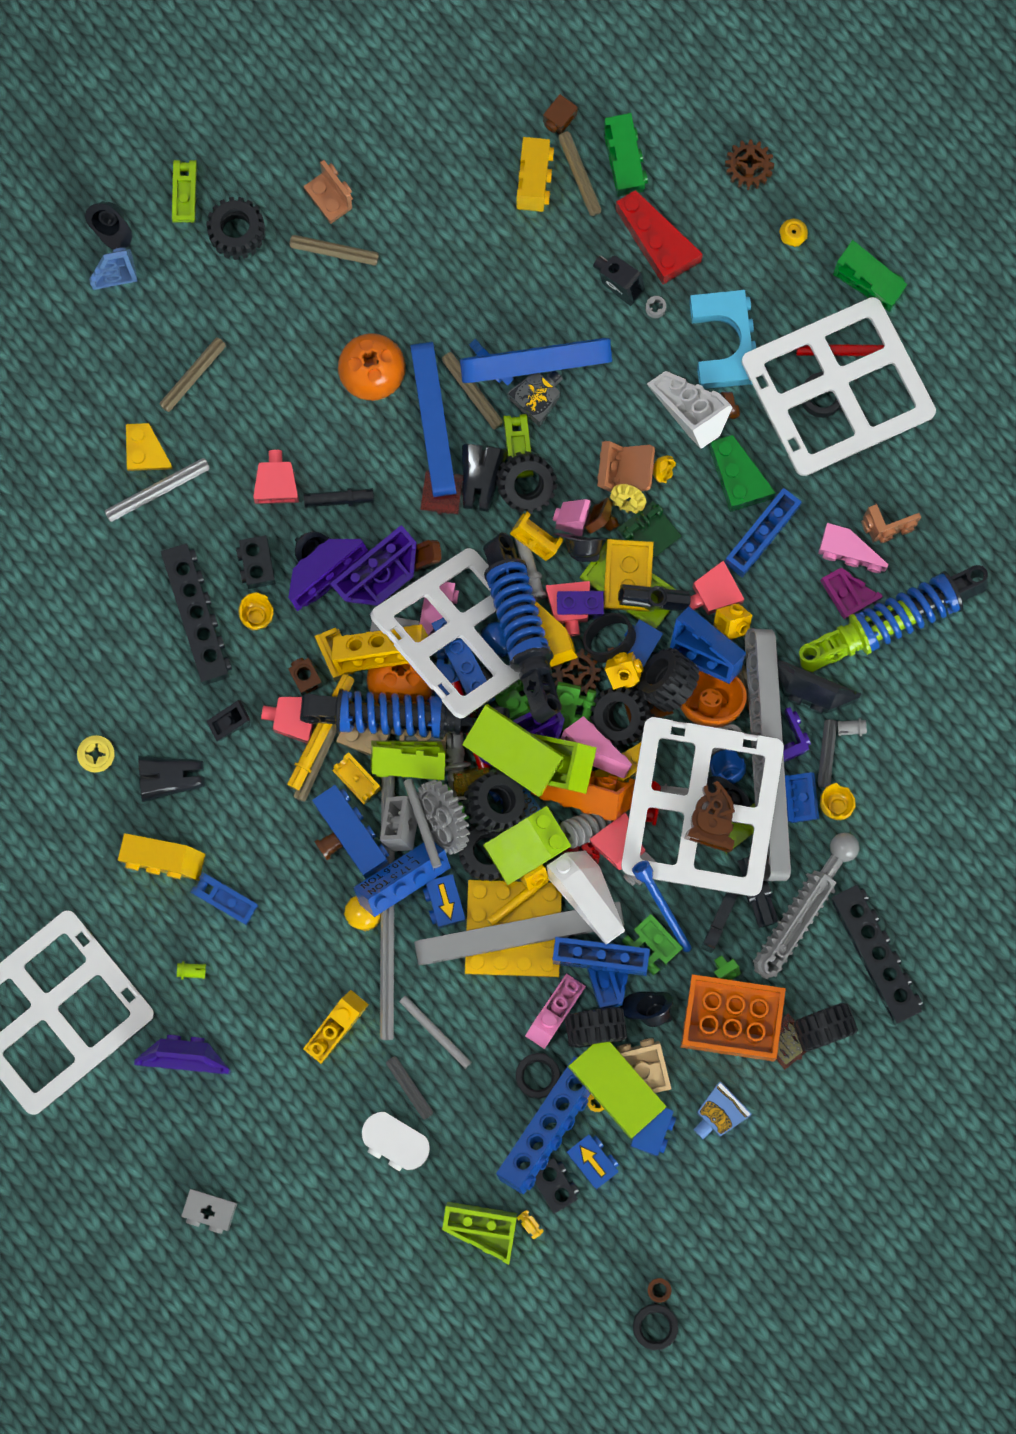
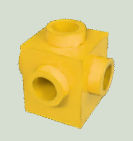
[713,603,752,639]
[605,652,643,690]

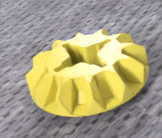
[610,484,646,514]
[77,735,115,773]

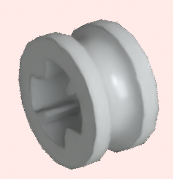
[646,296,666,319]

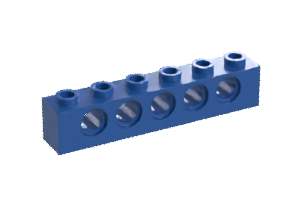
[496,1056,591,1195]

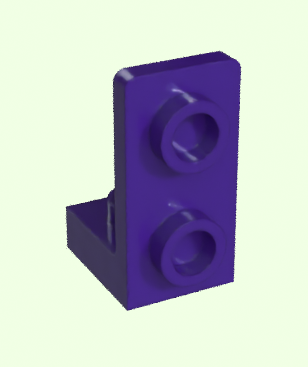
[557,591,604,619]
[783,707,811,762]

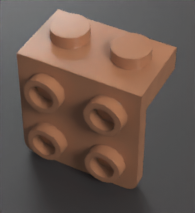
[597,441,655,492]
[861,504,921,543]

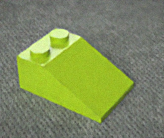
[531,733,597,794]
[483,806,571,885]

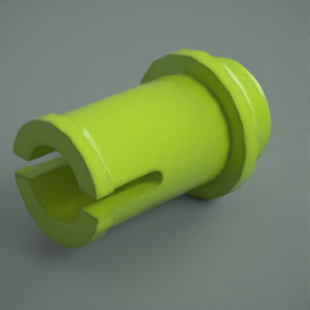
[177,961,206,980]

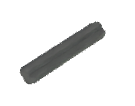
[817,719,837,788]
[386,1056,433,1120]

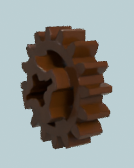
[725,139,774,190]
[551,648,601,695]

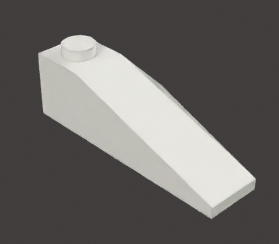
[647,371,732,449]
[547,851,625,944]

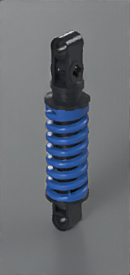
[483,532,562,724]
[300,688,510,740]

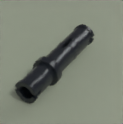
[304,488,374,508]

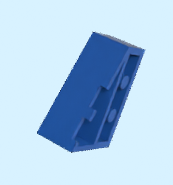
[670,606,746,684]

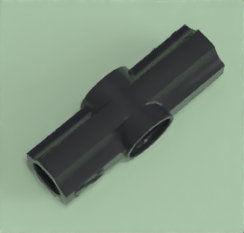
[618,584,691,612]
[737,857,778,928]

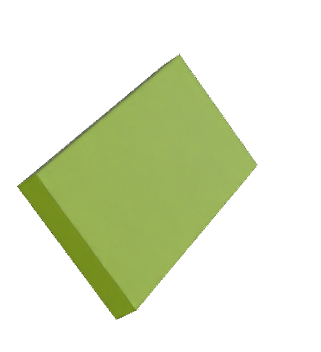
[580,541,676,629]
[462,705,565,797]
[568,1042,666,1139]

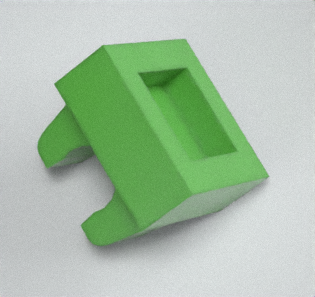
[714,955,741,980]

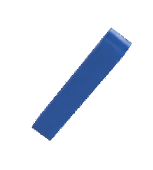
[460,338,613,383]
[410,342,456,497]

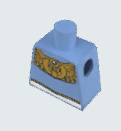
[693,1081,752,1139]

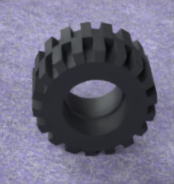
[206,197,266,260]
[496,451,557,513]
[637,648,699,712]
[590,686,655,745]
[463,770,528,834]
[459,825,508,881]
[793,1003,858,1052]
[565,1007,627,1048]

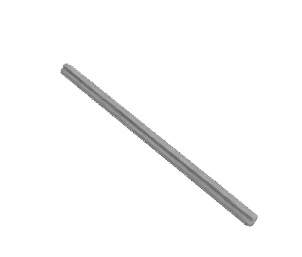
[380,776,395,1040]

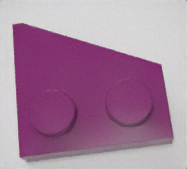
[820,568,883,619]

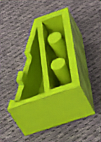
[370,741,445,780]
[442,1202,518,1265]

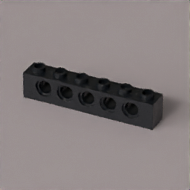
[160,543,232,686]
[830,885,923,1025]

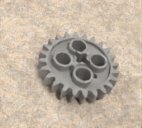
[417,779,470,855]

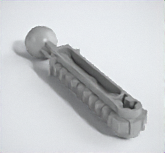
[753,833,860,979]

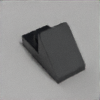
[207,700,251,742]

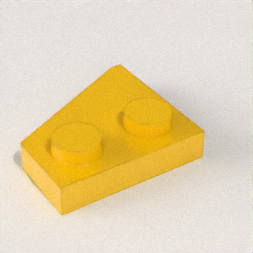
[126,423,172,471]

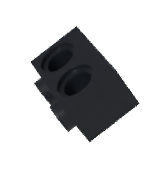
[236,535,276,589]
[535,1158,580,1214]

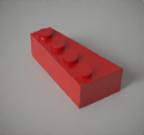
[615,190,703,284]

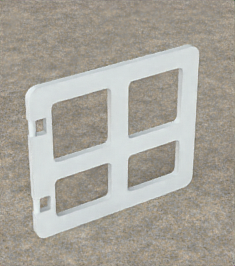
[741,297,936,476]
[370,548,520,718]
[621,717,784,896]
[0,911,154,1115]

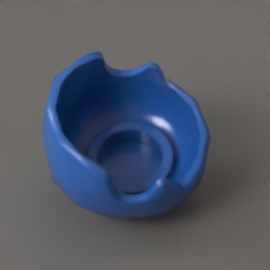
[480,621,508,657]
[710,750,746,784]

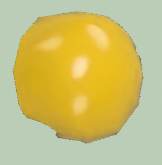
[238,592,273,631]
[820,783,855,820]
[344,896,381,931]

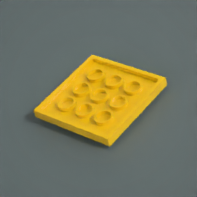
[465,880,562,978]

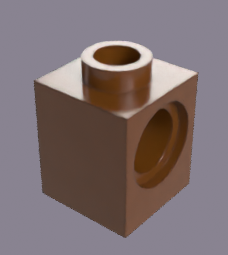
[543,94,578,134]
[288,658,323,696]

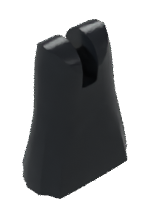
[462,444,508,512]
[138,756,205,802]

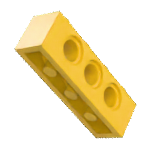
[331,624,428,674]

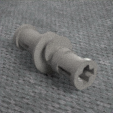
[445,732,471,800]

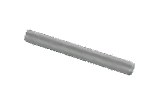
[105,458,210,522]

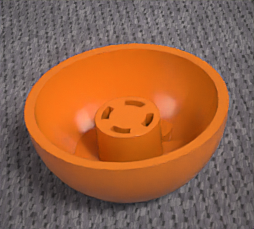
[338,333,406,401]
[367,663,434,703]
[680,670,747,728]

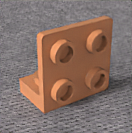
[304,160,353,224]

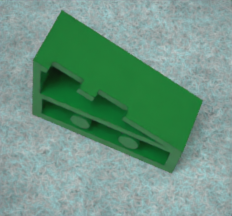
[603,113,648,197]
[833,240,907,312]
[709,435,776,512]

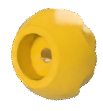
[779,218,808,247]
[652,455,676,483]

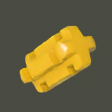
[517,1210,544,1239]

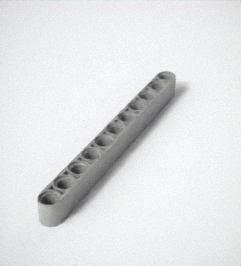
[745,628,791,881]

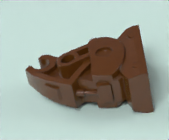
[684,781,735,853]

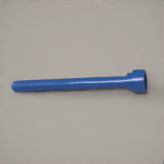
[632,860,692,952]

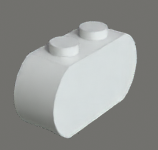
[362,1112,430,1171]

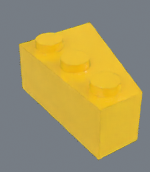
[517,137,554,212]
[118,833,206,881]

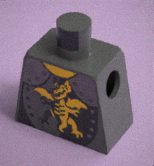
[507,371,563,427]

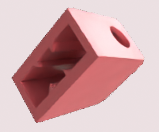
[254,450,299,504]
[689,561,744,615]
[546,581,590,637]
[261,697,313,744]
[589,813,645,870]

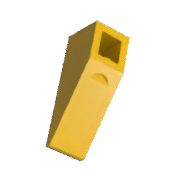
[535,601,577,667]
[303,990,369,1064]

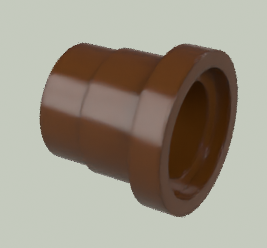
[314,832,343,860]
[647,1278,672,1303]

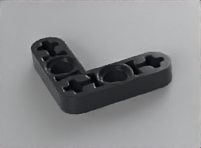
[701,892,738,953]

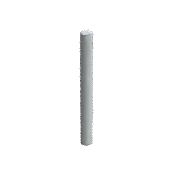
[404,779,442,868]
[399,995,472,1069]

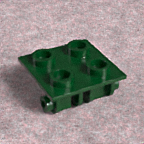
[617,501,682,559]

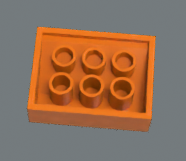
[681,974,786,1062]

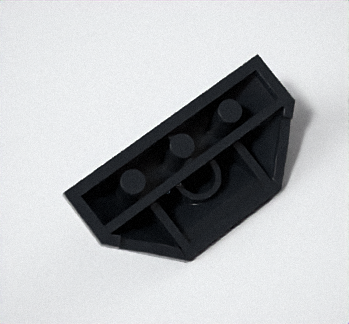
[777,658,861,714]

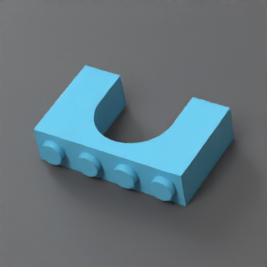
[689,290,756,389]

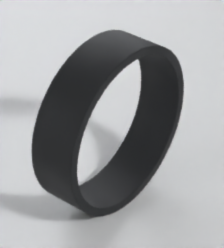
[583,613,636,663]

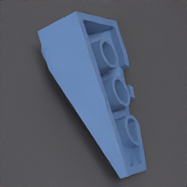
[89,248,138,290]

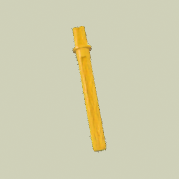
[287,674,354,791]

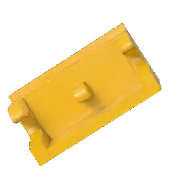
[510,511,564,561]
[315,628,357,682]
[332,752,381,805]

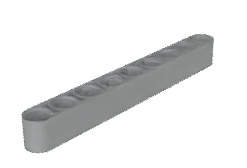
[414,902,625,965]

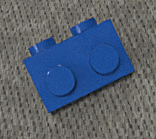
[785,772,819,823]

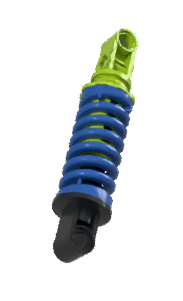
[799,565,988,672]

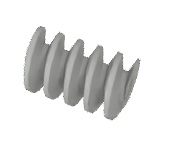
[560,813,611,849]

